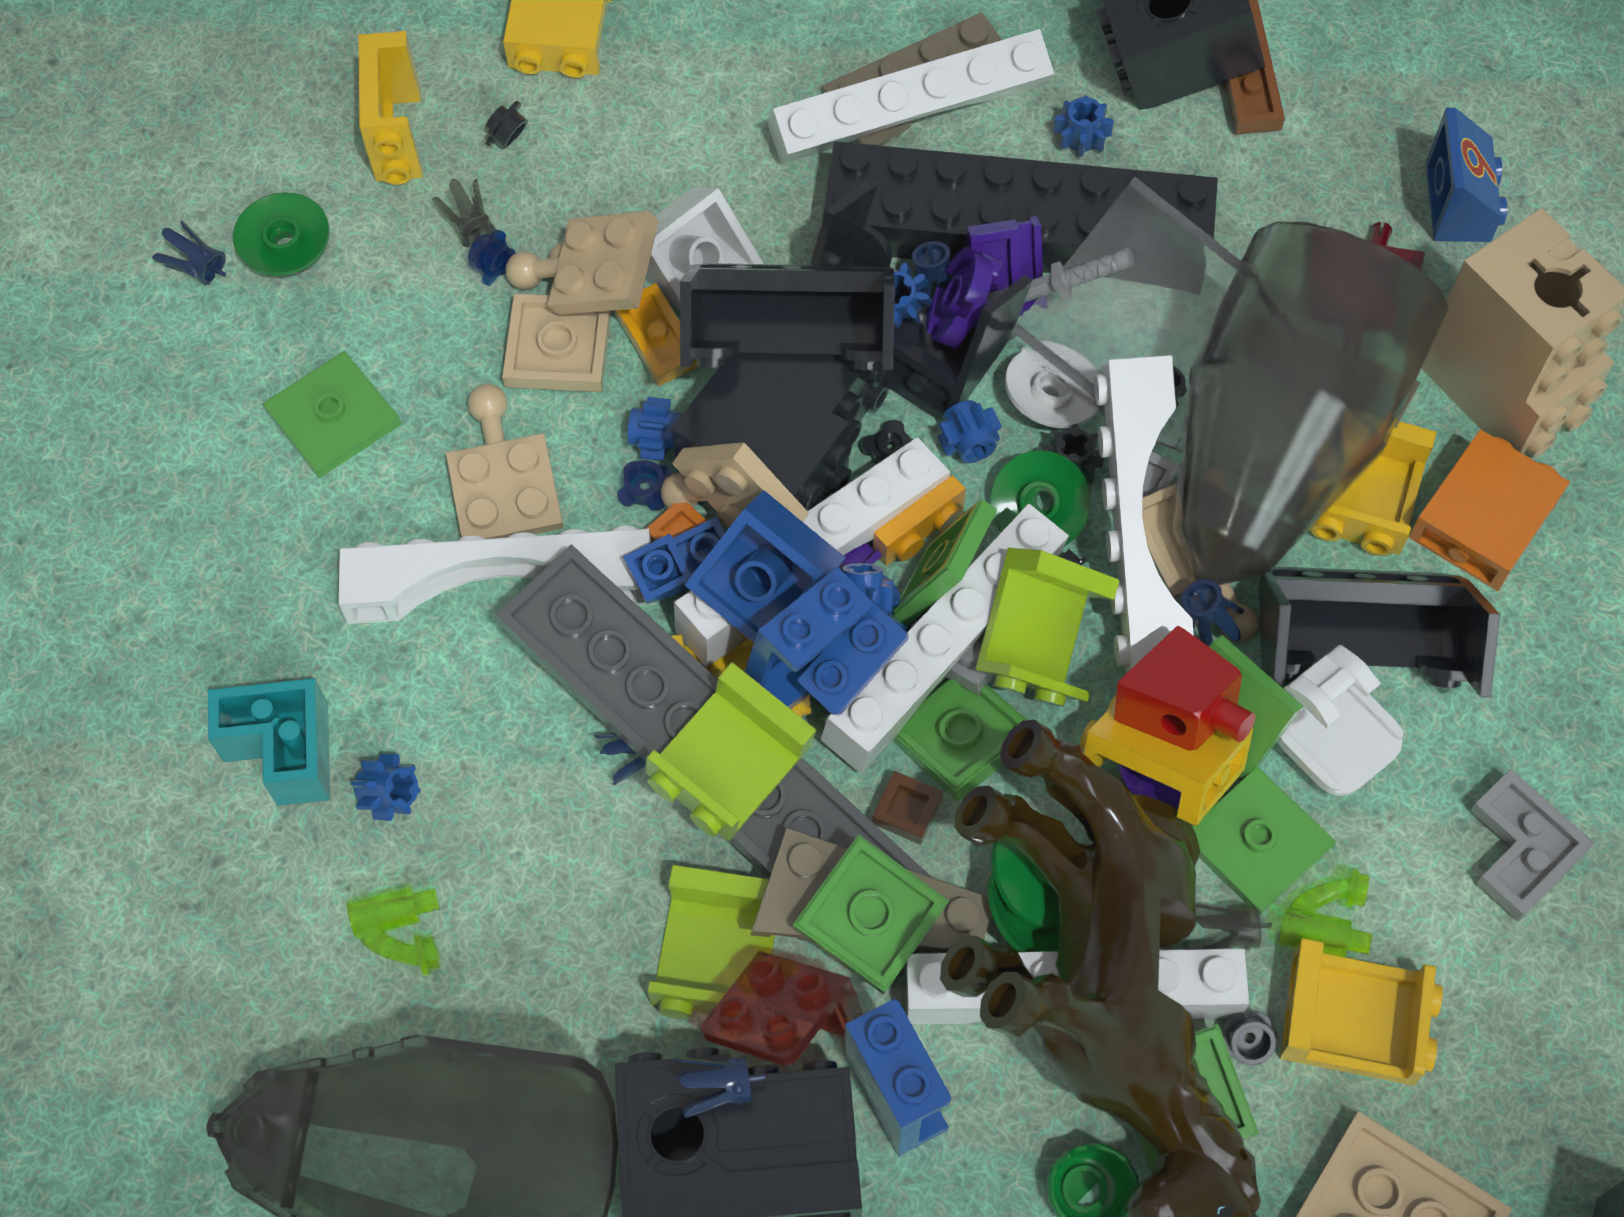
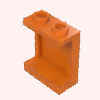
[1409,429,1570,591]

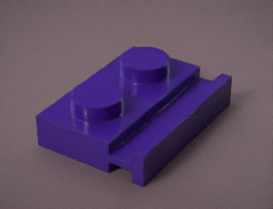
[967,216,1045,316]

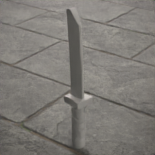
[986,247,1134,302]

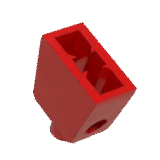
[1114,625,1256,751]

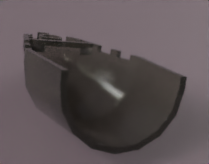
[1172,221,1449,586]
[206,1034,618,1217]

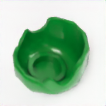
[1046,1143,1138,1217]

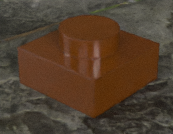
[872,771,943,845]

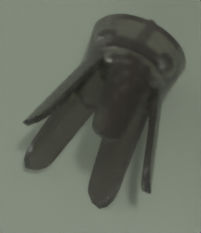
[432,179,496,248]
[1196,902,1272,950]

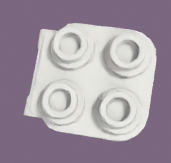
[1277,644,1403,796]

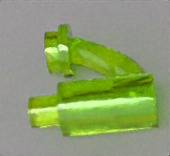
[1278,867,1372,958]
[347,886,441,976]

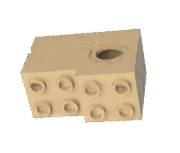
[1419,207,1624,458]

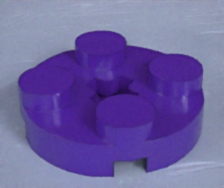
[926,247,1000,349]

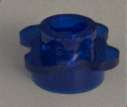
[468,229,515,286]
[617,460,672,511]

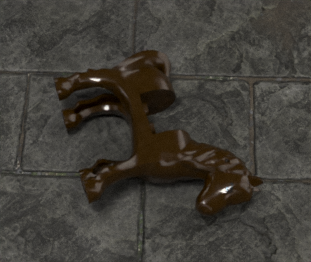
[940,719,1261,1217]

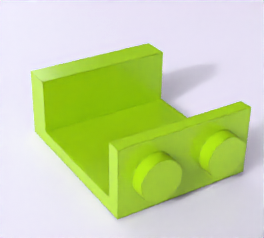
[975,547,1120,707]
[645,662,817,842]
[648,865,775,1028]

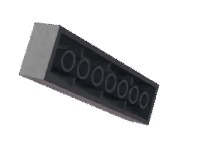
[822,141,1218,288]

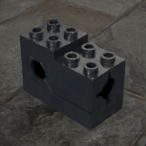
[1095,0,1266,110]
[671,353,889,511]
[615,1047,862,1217]

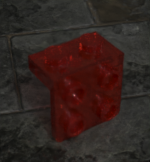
[701,951,864,1066]

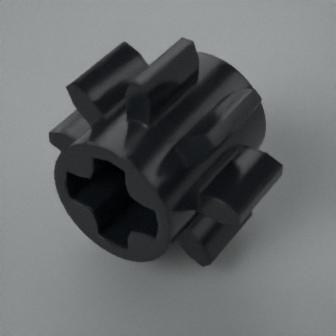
[1042,424,1104,485]

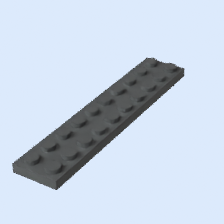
[495,544,932,974]

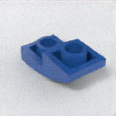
[623,517,725,604]

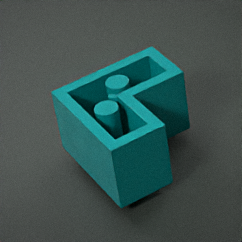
[208,678,330,806]

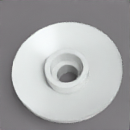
[1005,347,1099,428]

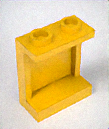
[503,0,612,78]
[358,31,423,185]
[1300,404,1437,556]
[1080,695,1254,826]
[1280,938,1443,1086]

